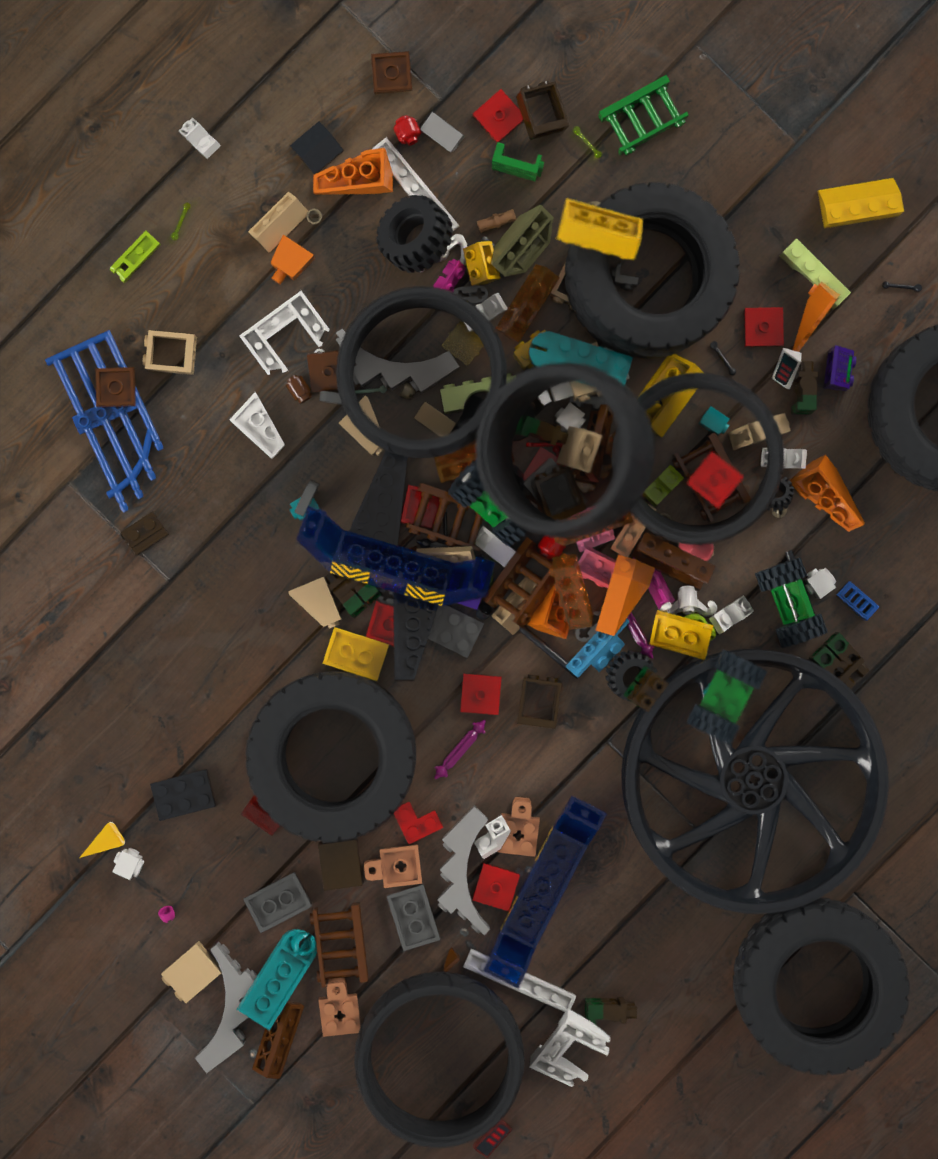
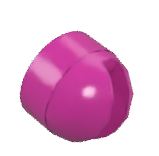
[158,906,175,923]

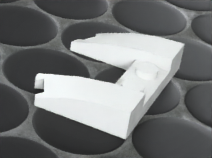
[239,291,330,375]
[530,1009,610,1087]

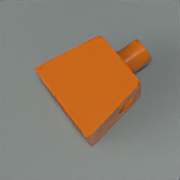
[271,235,315,285]

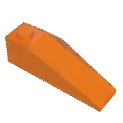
[313,148,393,195]
[792,282,840,352]
[790,454,865,532]
[528,553,577,639]
[596,555,655,636]

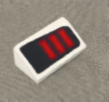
[772,348,802,390]

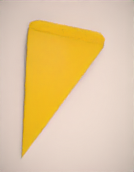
[80,822,125,858]

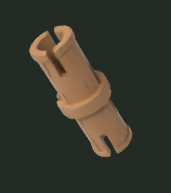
[477,209,516,233]

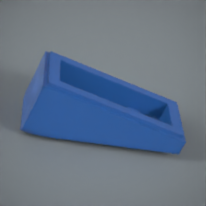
[836,581,879,621]

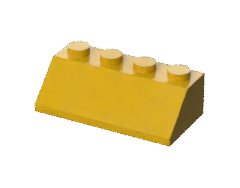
[818,178,904,228]
[557,199,643,260]
[639,354,704,437]

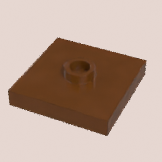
[371,51,412,94]
[307,350,339,392]
[95,367,136,408]

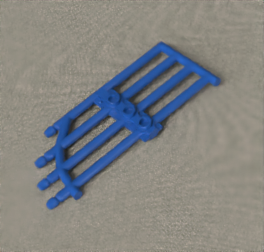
[45,330,163,513]

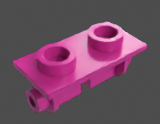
[433,259,467,293]
[648,569,675,609]

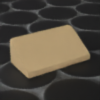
[414,402,456,437]

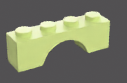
[780,238,851,310]
[440,373,516,414]

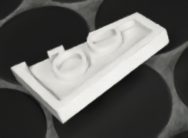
[230,392,285,459]

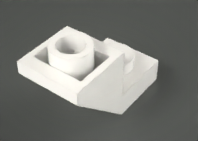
[179,118,221,159]
[464,293,508,332]
[761,448,807,469]
[475,526,516,567]
[709,595,754,634]
[474,815,511,859]

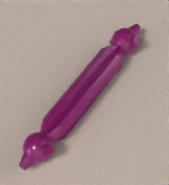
[626,612,655,659]
[434,720,486,779]

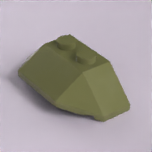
[491,205,554,277]

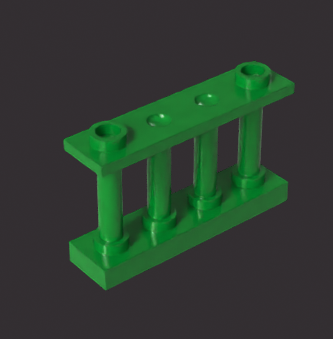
[598,75,688,156]

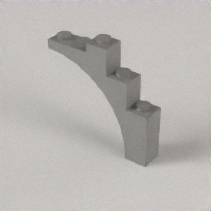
[336,329,460,394]
[438,805,490,935]
[195,942,258,1074]

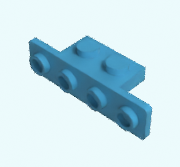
[566,619,630,677]

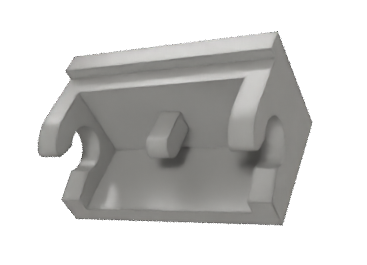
[420,112,465,152]

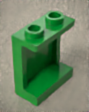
[492,142,544,182]

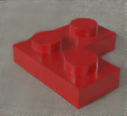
[394,801,443,844]

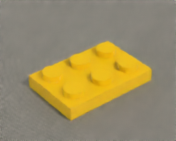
[649,610,714,660]
[322,627,389,681]

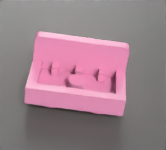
[575,546,616,588]

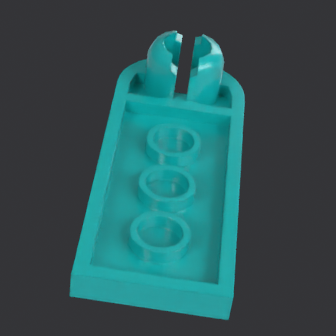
[529,332,633,385]
[236,929,317,1030]

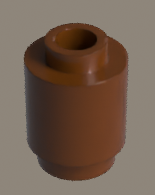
[286,375,312,404]

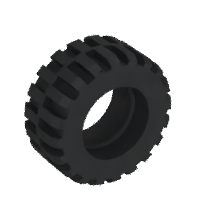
[376,195,453,273]

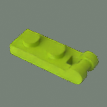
[110,231,161,283]

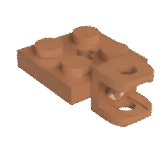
[497,797,540,857]
[364,844,422,888]
[319,977,361,1037]

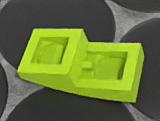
[642,464,684,507]

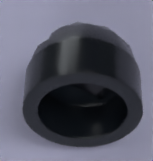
[476,603,493,620]

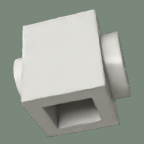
[555,403,586,433]
[804,568,836,599]
[112,848,144,880]

